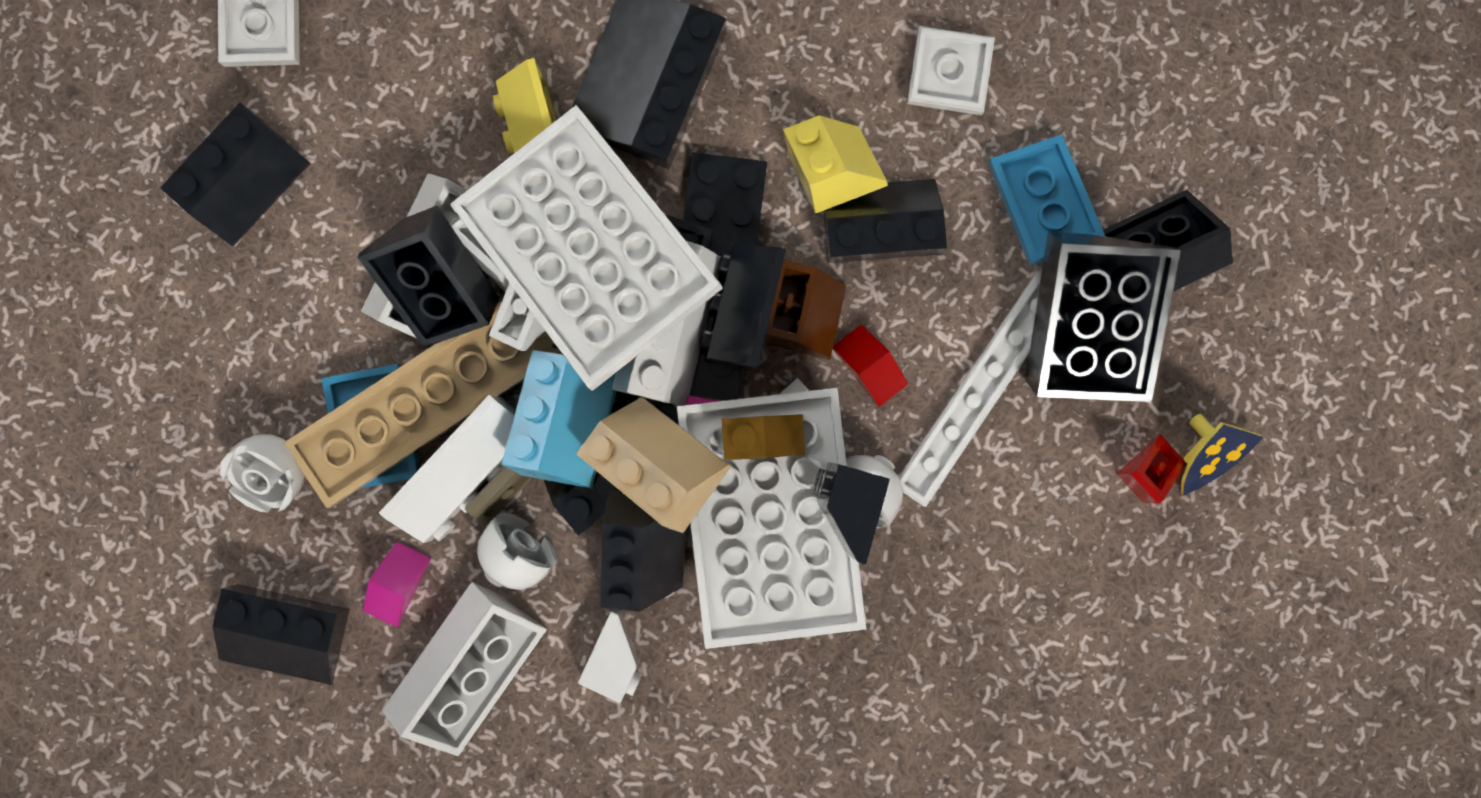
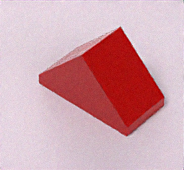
[832,324,909,408]
[1116,434,1186,504]

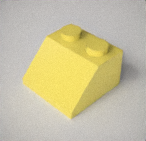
[493,58,556,154]
[783,115,888,213]

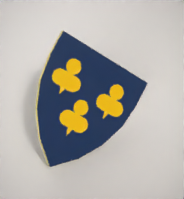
[1181,414,1263,496]

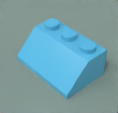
[502,350,617,488]

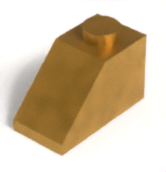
[722,414,805,460]

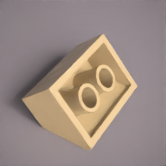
[576,397,732,533]

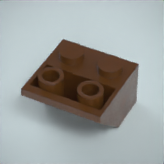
[763,259,846,360]

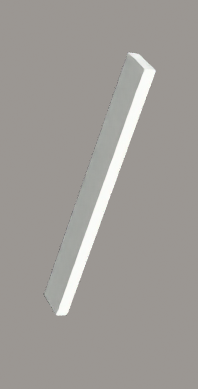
[899,263,1043,507]

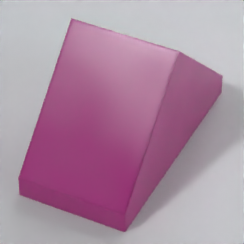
[363,541,432,628]

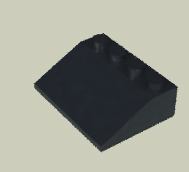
[571,0,727,170]
[1025,232,1181,402]

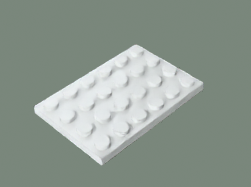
[450,105,723,391]
[677,388,866,649]

